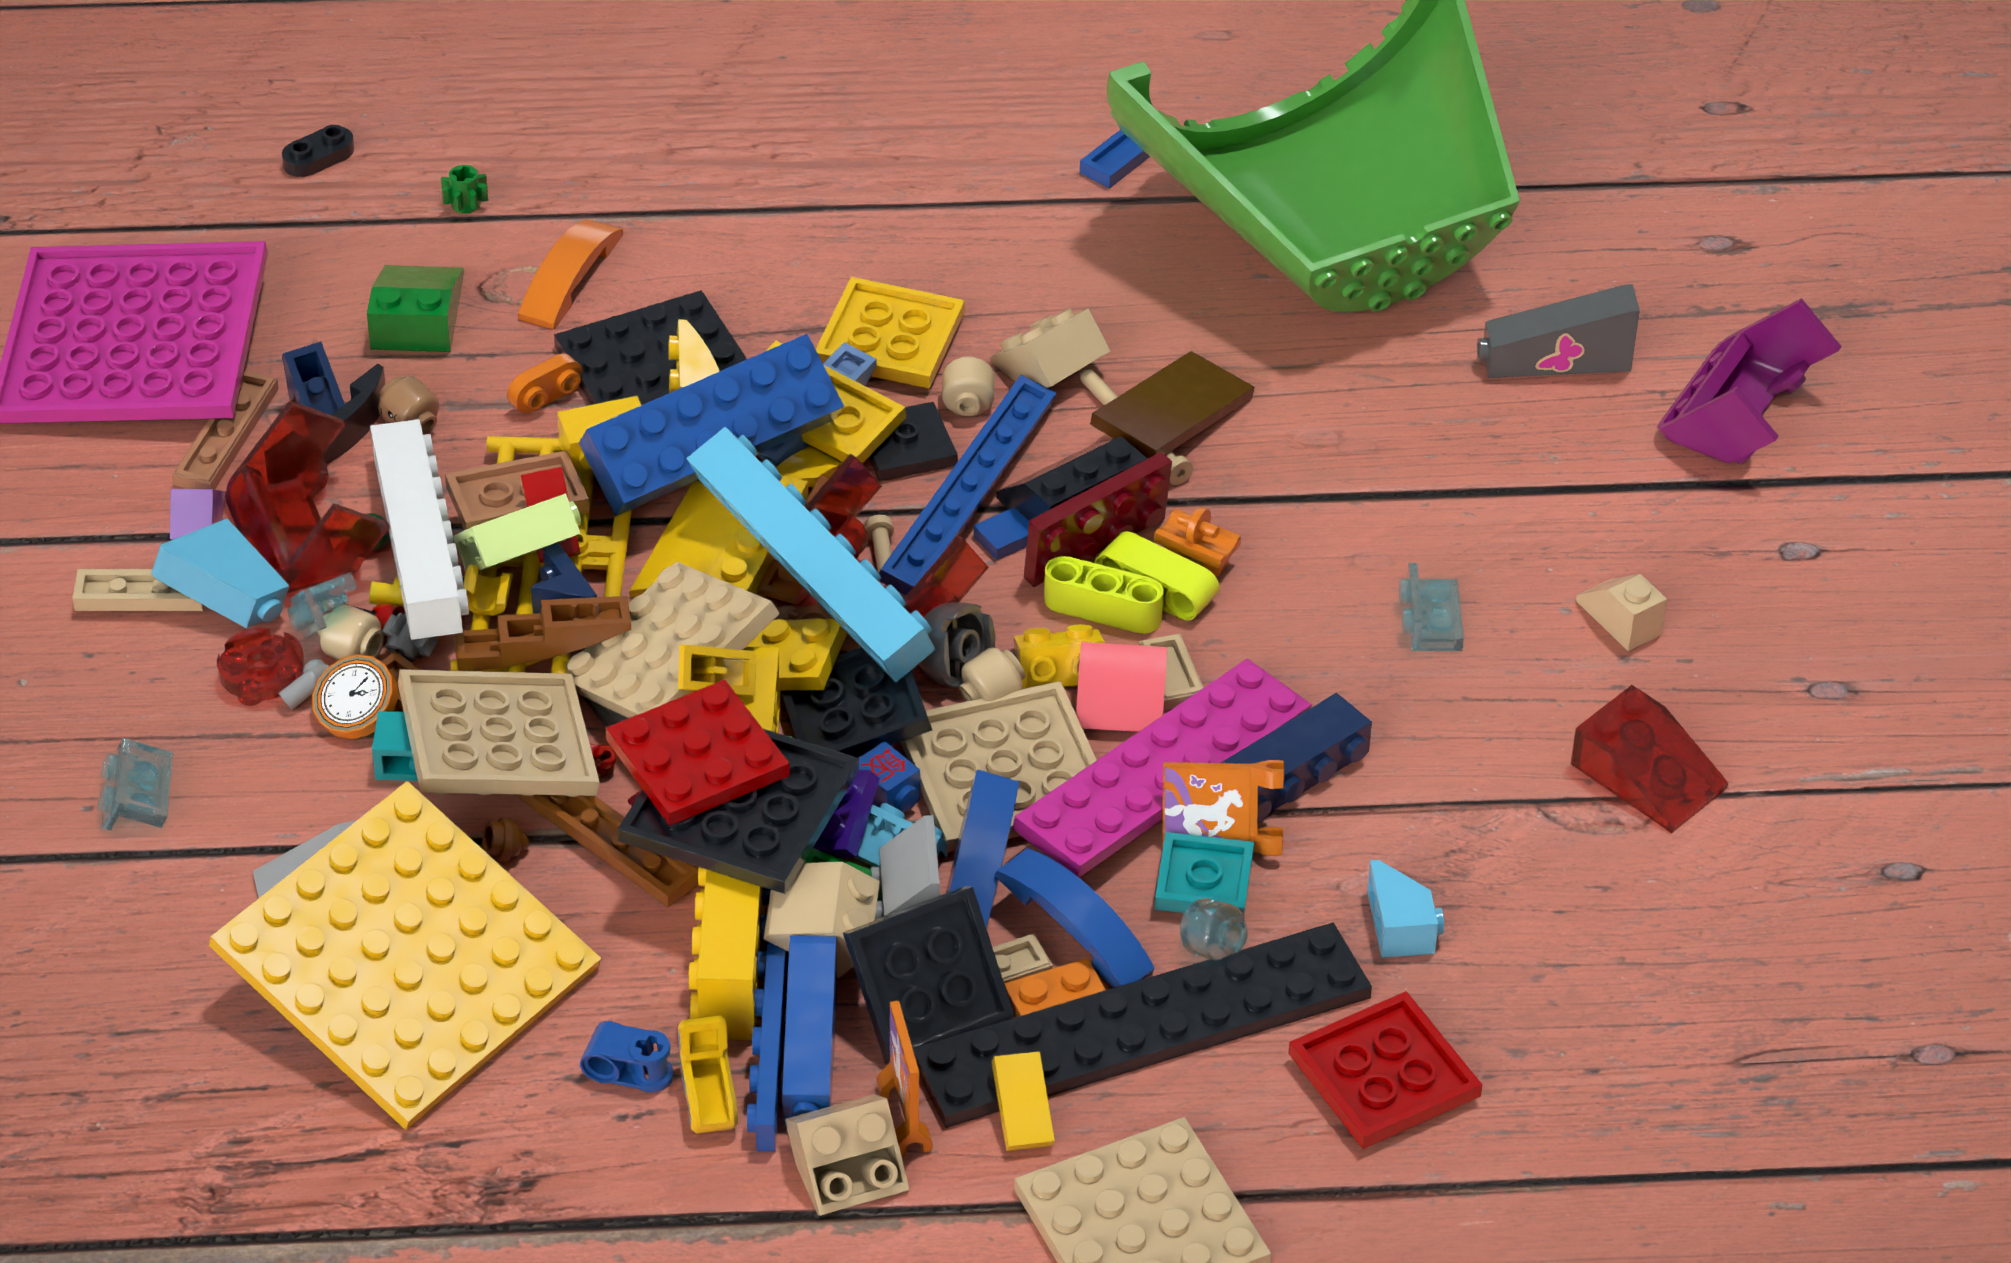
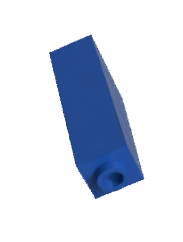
[782,936,837,1125]

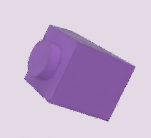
[170,489,226,539]

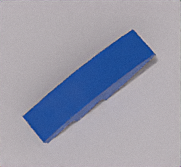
[946,769,1019,928]

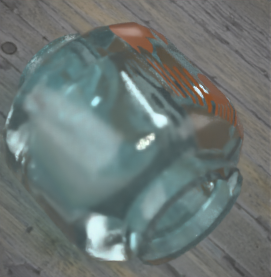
[1180,898,1248,961]

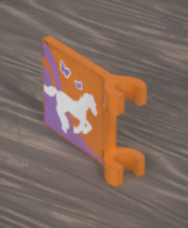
[1162,760,1284,856]
[876,1001,933,1157]

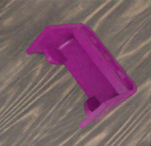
[1657,298,1842,464]

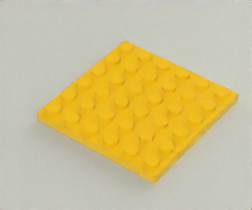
[209,781,601,1130]

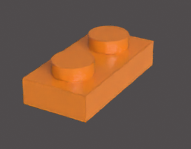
[1004,958,1106,1017]

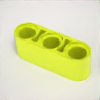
[1094,531,1220,621]
[1044,556,1164,634]

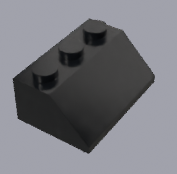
[996,436,1147,520]

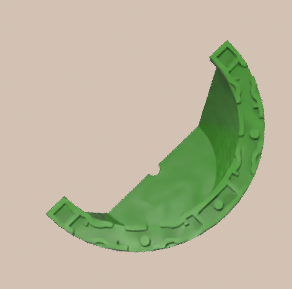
[1107,0,1520,312]

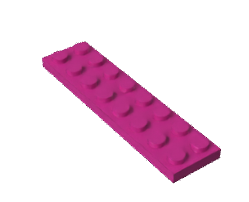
[1012,658,1312,877]

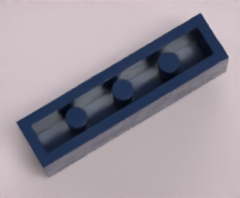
[1221,692,1372,822]

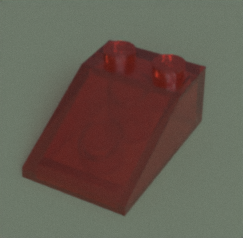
[1571,685,1728,833]

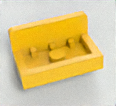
[1013,624,1105,689]

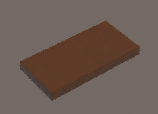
[1090,351,1255,458]

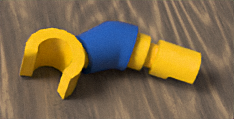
[369,564,513,616]

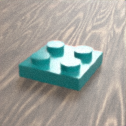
[1154,832,1254,920]

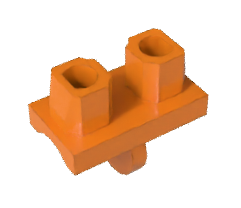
[1154,507,1241,577]

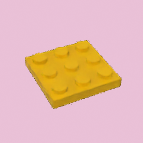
[816,277,965,389]

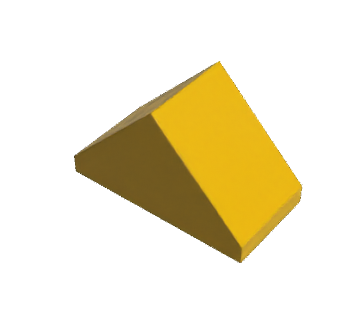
[678,644,757,696]

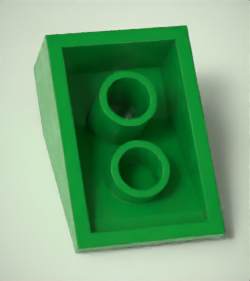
[367,265,464,352]

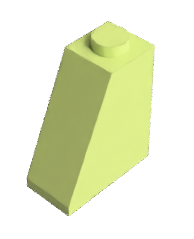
[453,494,581,571]

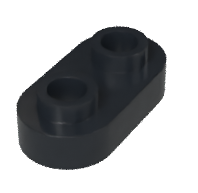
[282,125,354,177]

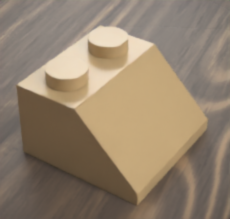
[764,862,880,978]

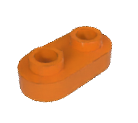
[507,354,582,413]

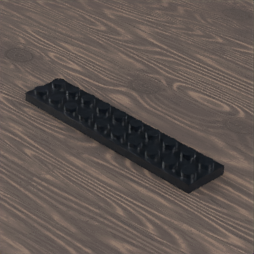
[913,922,1372,1128]

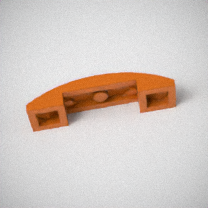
[518,219,623,330]

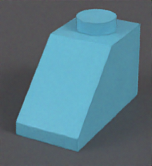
[1367,860,1444,958]

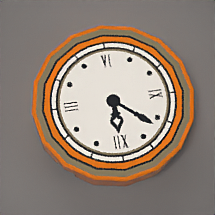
[312,654,398,739]

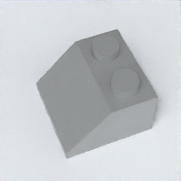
[871,815,940,920]

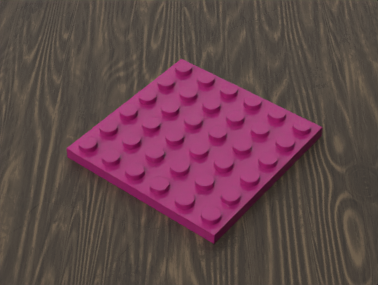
[0,241,268,423]

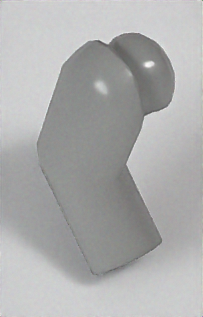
[278,659,329,710]

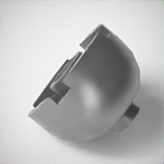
[919,602,996,689]

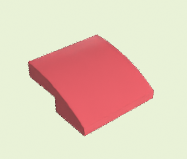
[1076,642,1167,732]

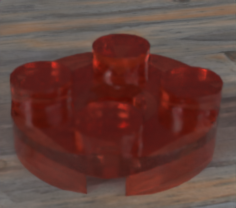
[217,627,305,706]

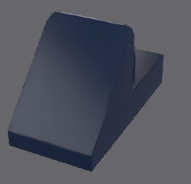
[282,341,345,431]
[531,543,597,614]

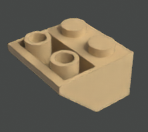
[990,308,1110,388]
[785,1094,910,1216]

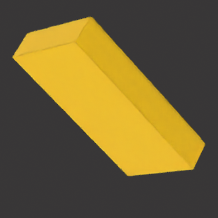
[992,1051,1055,1151]

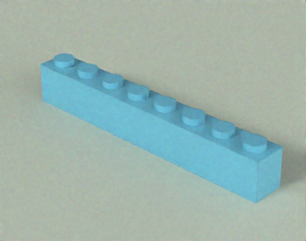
[686,427,936,682]

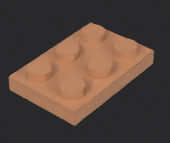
[445,450,589,530]

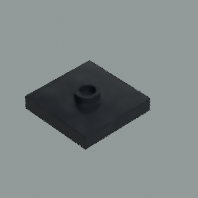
[869,402,958,481]

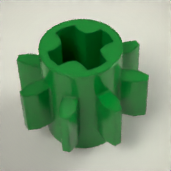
[441,165,489,213]

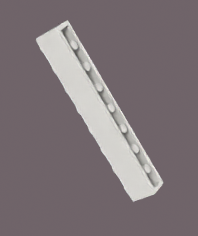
[370,419,469,640]

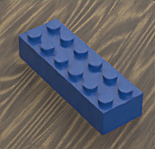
[579,334,844,517]

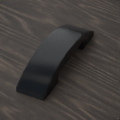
[263,364,385,483]

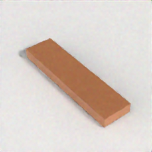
[172,371,279,490]

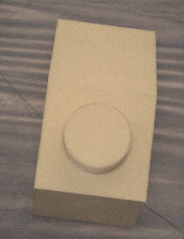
[1576,574,1667,651]

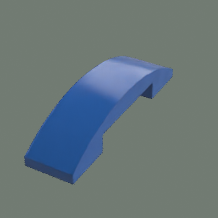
[995,848,1155,988]

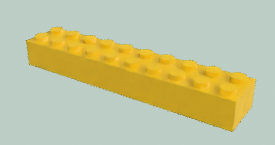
[689,647,781,1040]

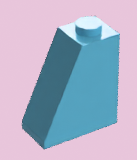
[151,518,289,628]

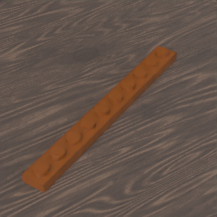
[380,651,698,908]

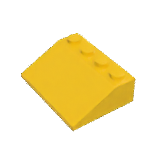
[629,474,808,598]

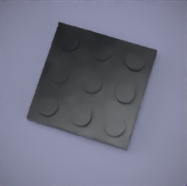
[781,647,932,757]
[843,886,1015,1064]

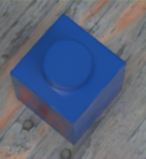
[859,741,920,812]

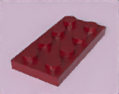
[1023,452,1172,587]

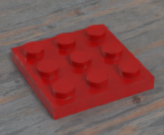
[606,679,790,826]
[1288,991,1483,1149]

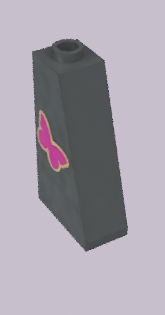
[1477,284,1640,378]

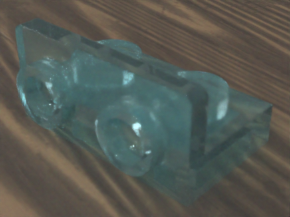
[1399,563,1464,651]
[287,572,357,639]
[97,738,173,831]

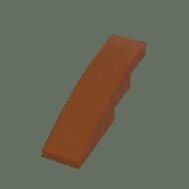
[454,596,631,671]

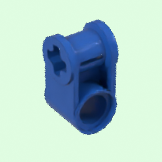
[580,1021,674,1092]

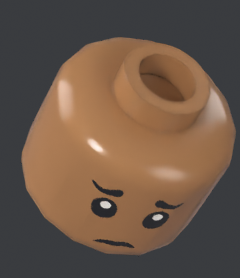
[378,376,439,435]

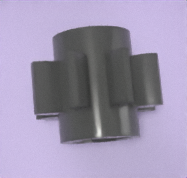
[381,613,438,663]

